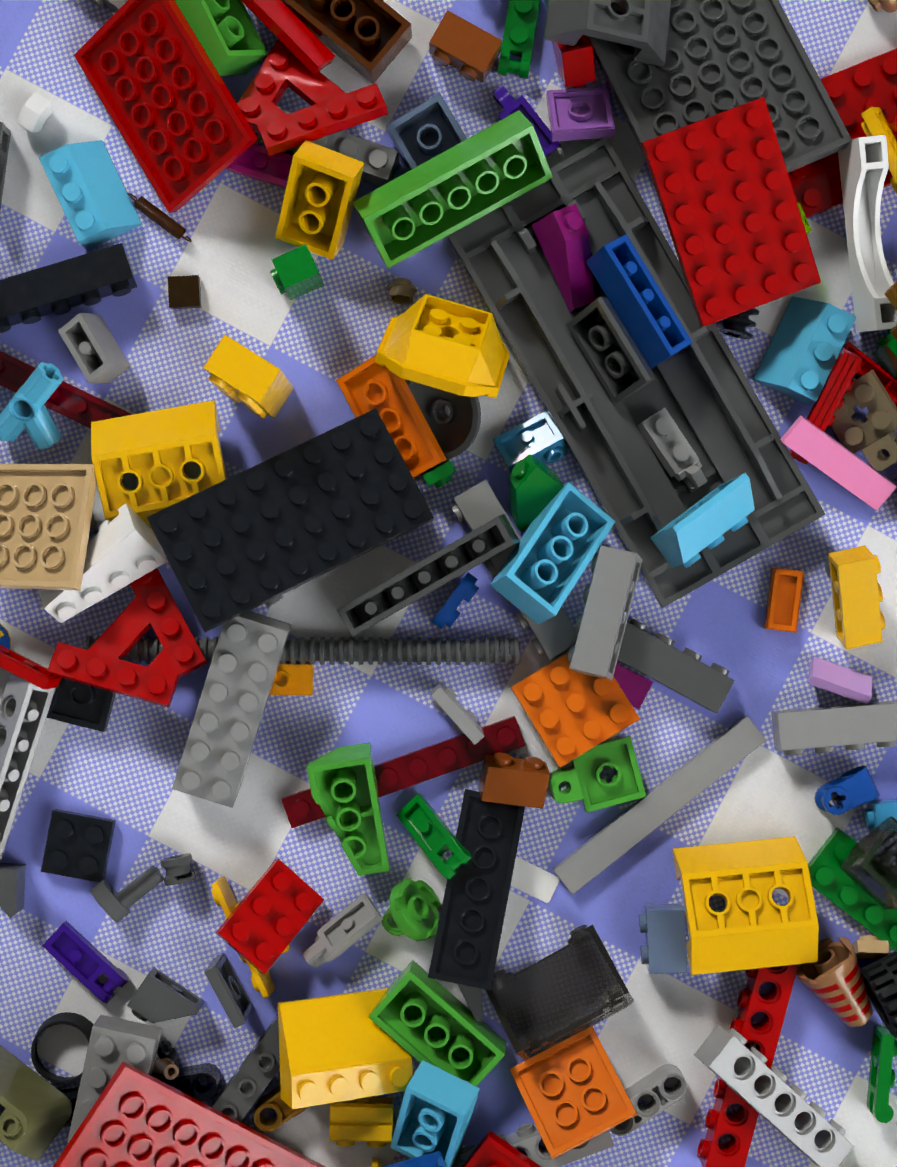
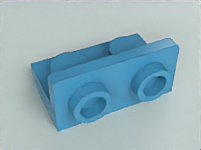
[493,411,568,474]

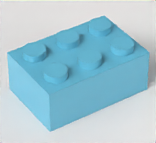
[390,1060,480,1167]

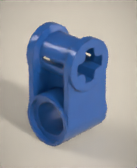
[814,766,880,815]

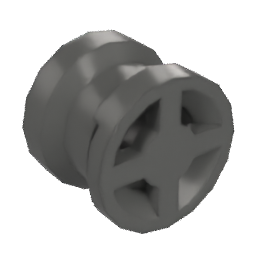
[160,853,196,886]

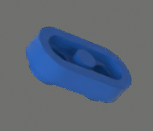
[432,572,479,629]

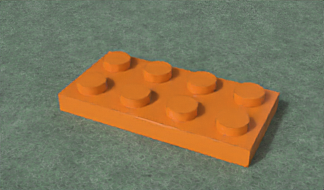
[336,355,447,479]

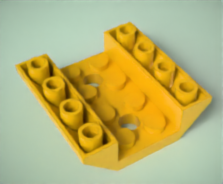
[91,400,227,530]
[672,836,819,975]

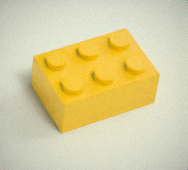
[275,140,365,260]

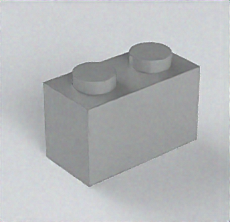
[58,313,131,384]

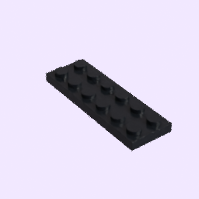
[428,789,525,991]

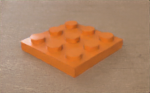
[510,653,640,768]
[509,1026,637,1159]

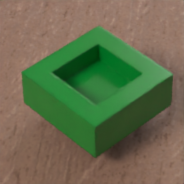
[422,459,456,488]

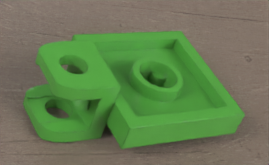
[548,735,646,813]

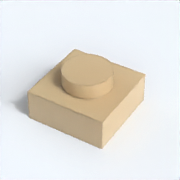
[852,935,890,960]

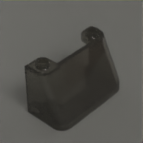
[485,924,634,1060]

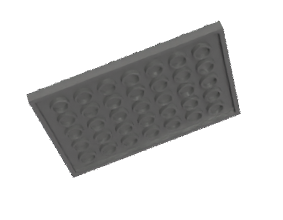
[588,0,852,173]

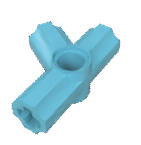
[0,362,64,450]

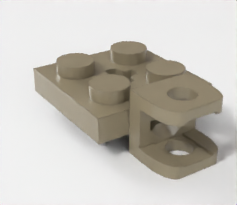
[831,370,897,471]

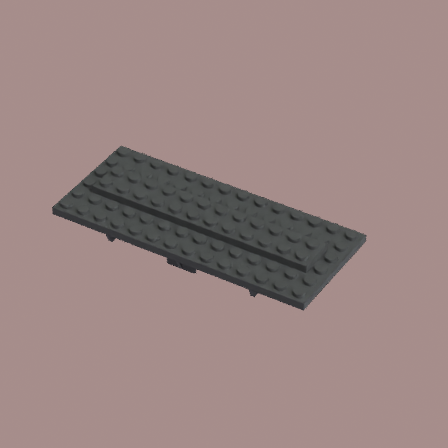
[447,138,825,608]

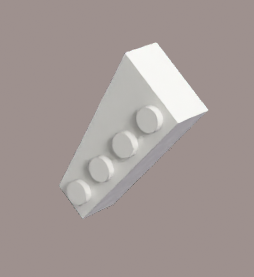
[38,503,167,623]

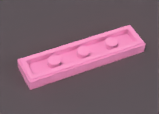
[780,415,897,511]

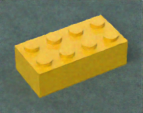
[203,334,294,419]

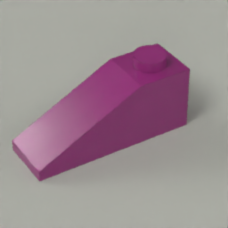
[532,204,595,312]

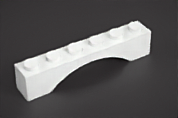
[838,135,897,333]

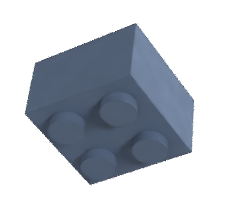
[386,93,467,170]

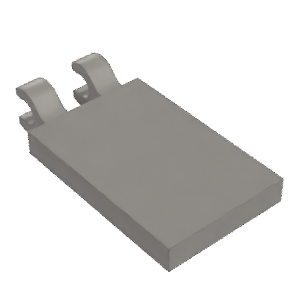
[431,682,484,745]

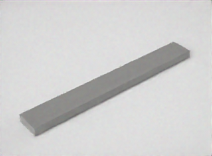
[553,715,767,895]

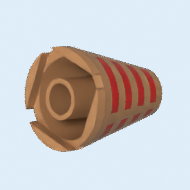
[796,937,873,1027]

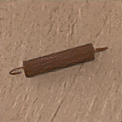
[128,193,192,242]

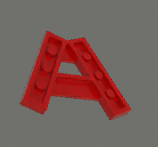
[237,32,388,156]
[47,568,208,708]

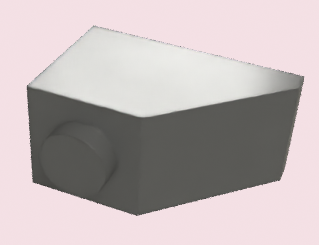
[127,967,205,1023]

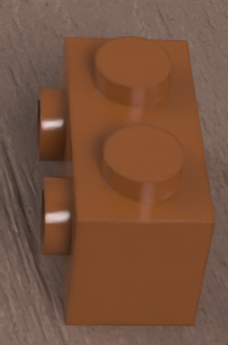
[429,10,502,83]
[479,752,550,809]

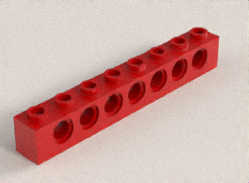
[697,964,799,1167]

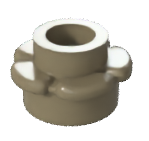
[386,278,417,305]

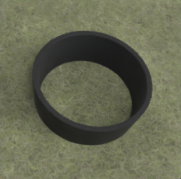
[31,1012,94,1084]

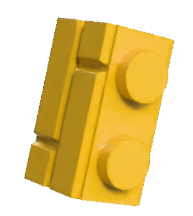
[329,1096,394,1148]

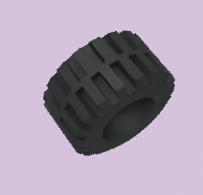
[861,951,897,1038]

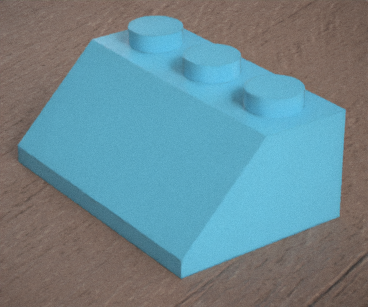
[39,140,142,250]
[753,296,856,406]
[650,472,755,568]

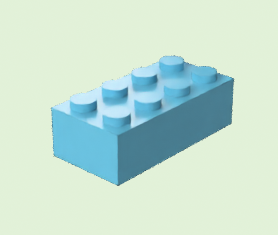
[490,482,616,625]

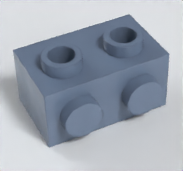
[639,903,687,974]

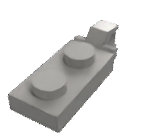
[637,408,708,493]
[302,893,384,969]

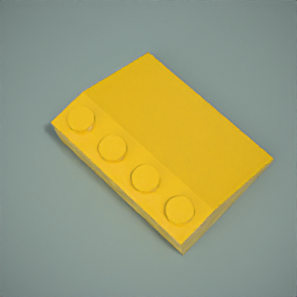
[278,988,413,1109]

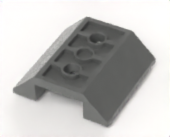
[544,0,671,67]

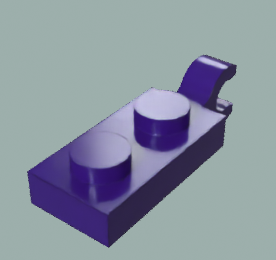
[492,84,561,158]

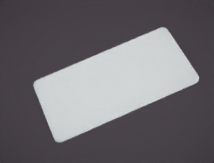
[511,856,560,903]

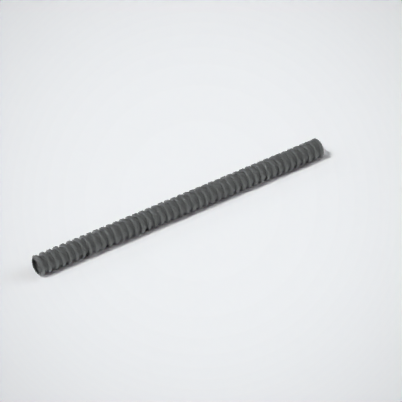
[84,636,520,665]

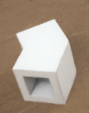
[16,91,53,133]

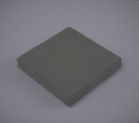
[204,953,253,1029]

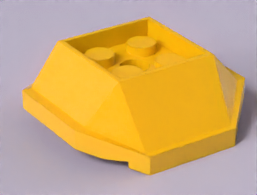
[375,294,510,398]

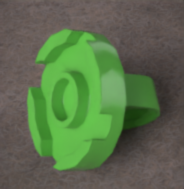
[382,878,441,941]

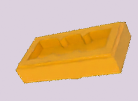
[270,664,314,696]

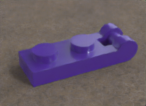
[42,921,129,1004]

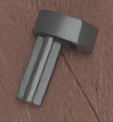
[91,865,164,923]

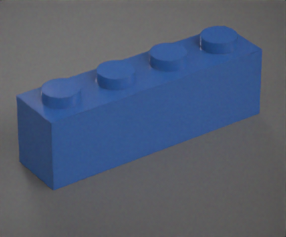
[585,234,693,369]

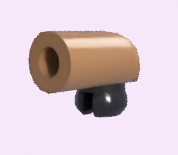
[154,1040,179,1080]

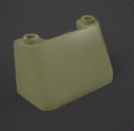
[0,1045,73,1161]

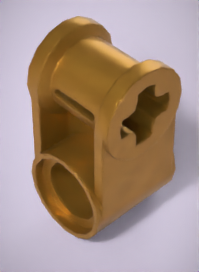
[254,1084,309,1132]

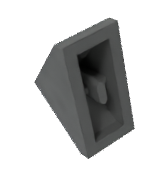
[0,863,26,918]

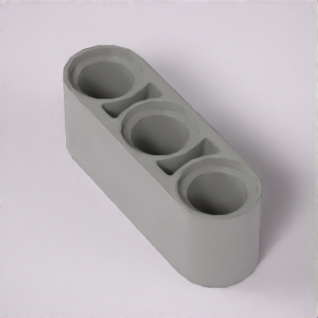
[609,1064,687,1136]

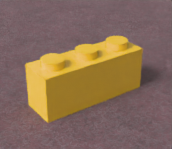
[828,545,886,650]

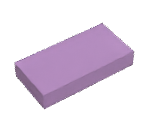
[808,656,872,704]

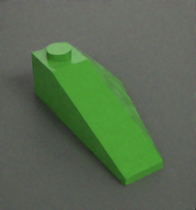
[307,742,390,876]

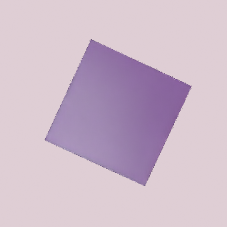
[546,86,615,142]

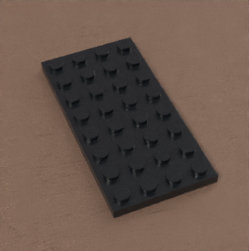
[147,408,434,633]

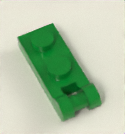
[497,0,540,79]
[396,794,472,880]
[867,1026,897,1123]

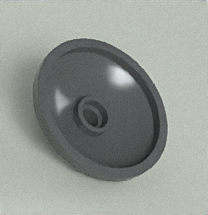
[405,380,481,459]

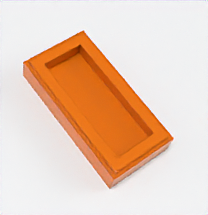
[764,567,804,633]

